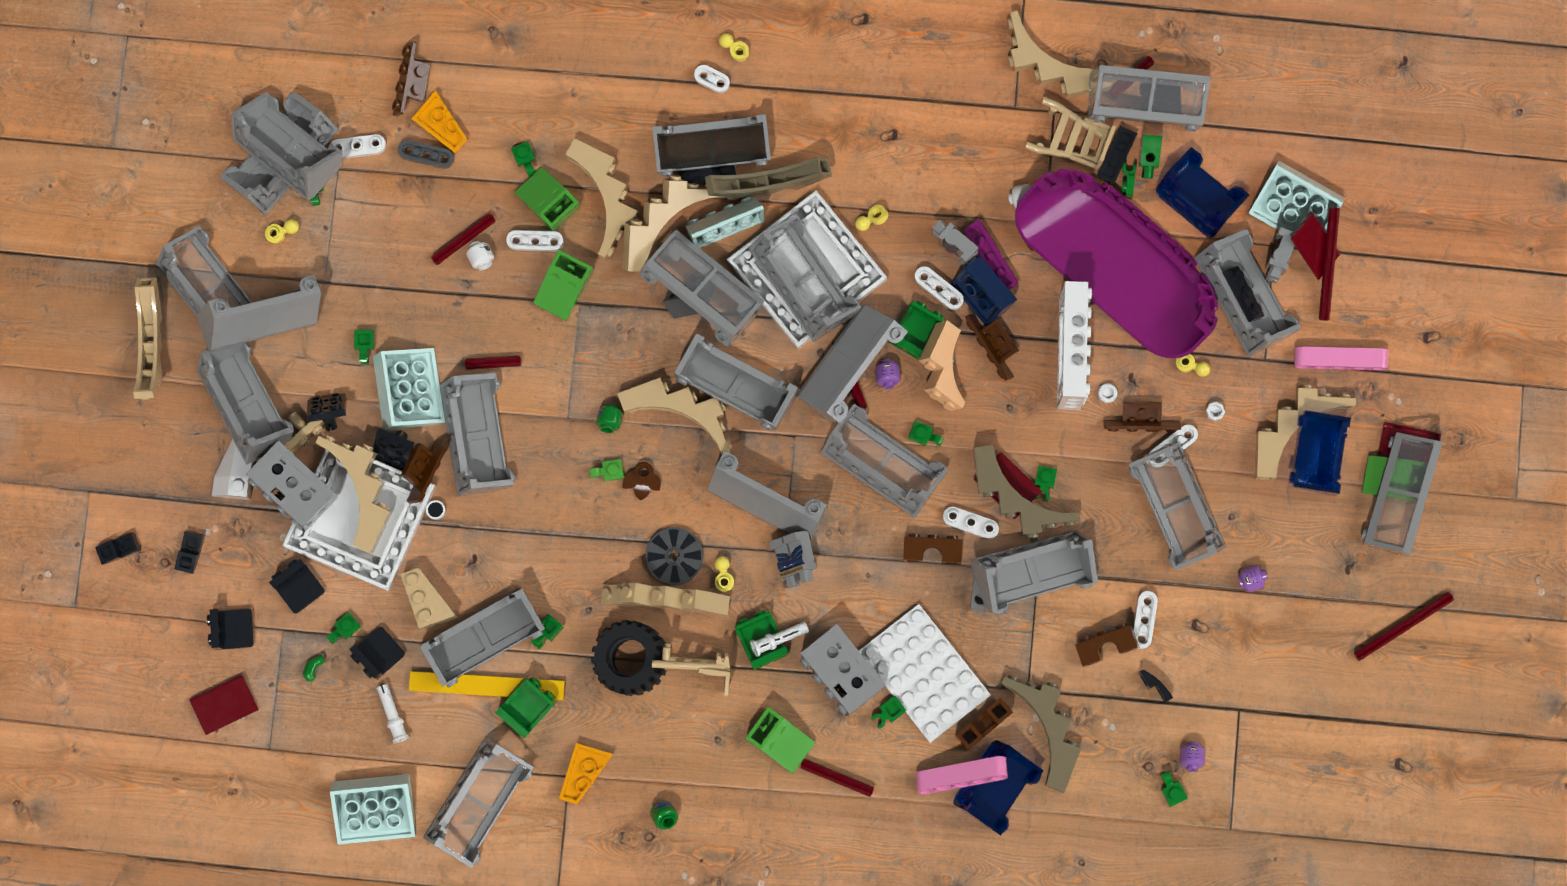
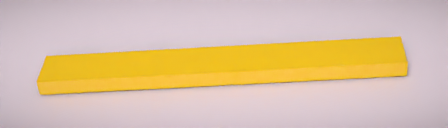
[409,671,565,701]

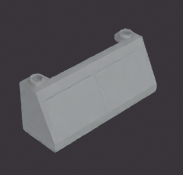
[220,91,339,215]
[231,92,342,201]
[1194,229,1301,357]
[196,275,321,352]
[796,305,908,424]
[674,333,798,431]
[196,343,294,465]
[440,373,515,497]
[707,451,827,542]
[971,530,1098,614]
[420,587,545,688]

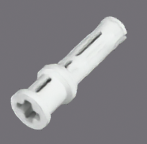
[750,621,809,657]
[376,684,410,744]

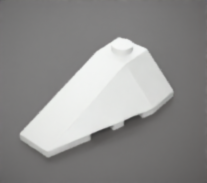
[212,439,255,500]

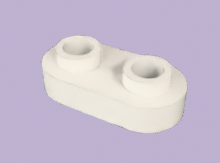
[694,65,730,94]

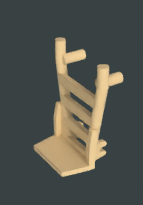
[1025,97,1116,170]
[652,643,730,696]

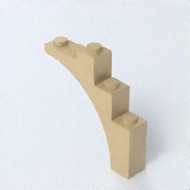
[1007,11,1112,99]
[565,138,640,261]
[622,175,720,272]
[133,278,163,400]
[617,378,732,454]
[1255,385,1356,481]
[315,434,393,553]
[601,583,730,616]

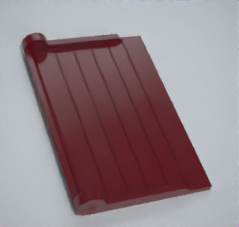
[1290,211,1340,280]
[1377,422,1441,464]
[973,452,1042,520]
[189,674,259,735]

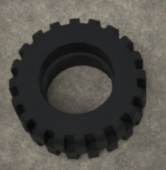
[591,620,667,696]

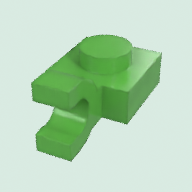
[590,459,624,482]

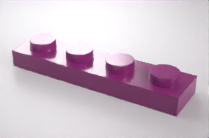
[963,219,1019,290]

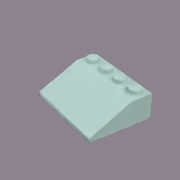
[1249,161,1345,232]
[685,197,765,248]
[373,348,445,431]
[330,774,416,845]

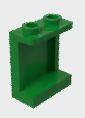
[888,301,945,360]
[735,610,789,670]
[495,676,557,738]

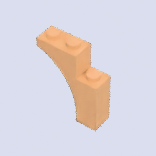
[919,320,965,411]

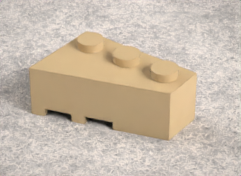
[400,568,458,631]

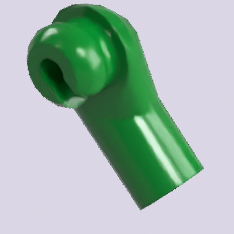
[303,654,326,682]

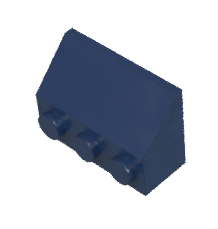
[950,256,1017,326]

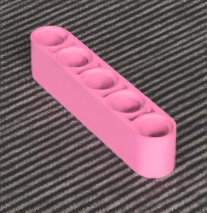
[1294,347,1388,370]
[916,756,1008,794]

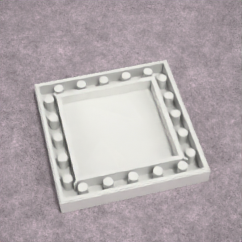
[727,191,887,350]
[282,449,436,592]

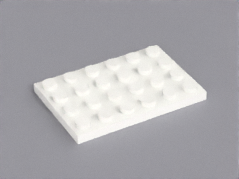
[859,604,991,743]

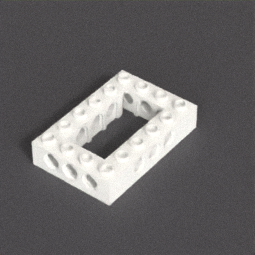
[1057,281,1092,410]

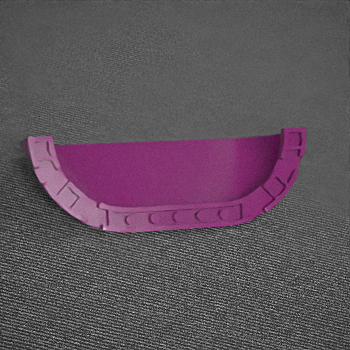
[1015,169,1218,358]

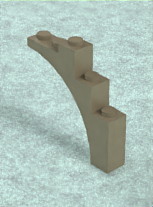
[705,157,832,201]
[973,445,1080,539]
[1000,675,1081,793]

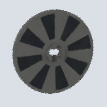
[645,527,703,585]

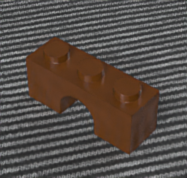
[903,534,962,565]
[1075,623,1140,667]
[955,698,1013,752]

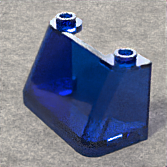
[1156,147,1249,237]
[1289,410,1351,496]
[953,740,1044,836]

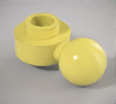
[719,33,749,62]
[855,205,888,231]
[265,219,299,244]
[1176,354,1210,377]
[714,556,734,592]

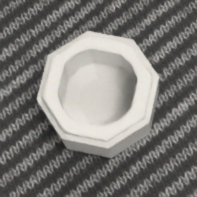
[1205,402,1225,421]

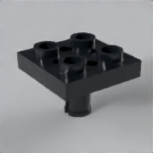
[306,393,347,431]
[373,427,414,471]

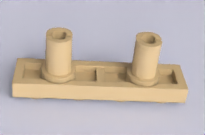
[284,412,325,454]

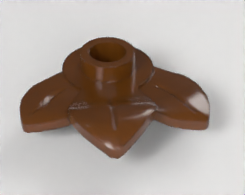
[622,462,661,500]

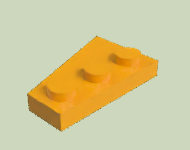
[411,90,468,155]
[559,743,614,805]

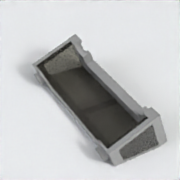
[652,114,771,176]

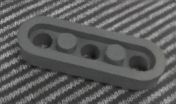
[398,140,454,169]

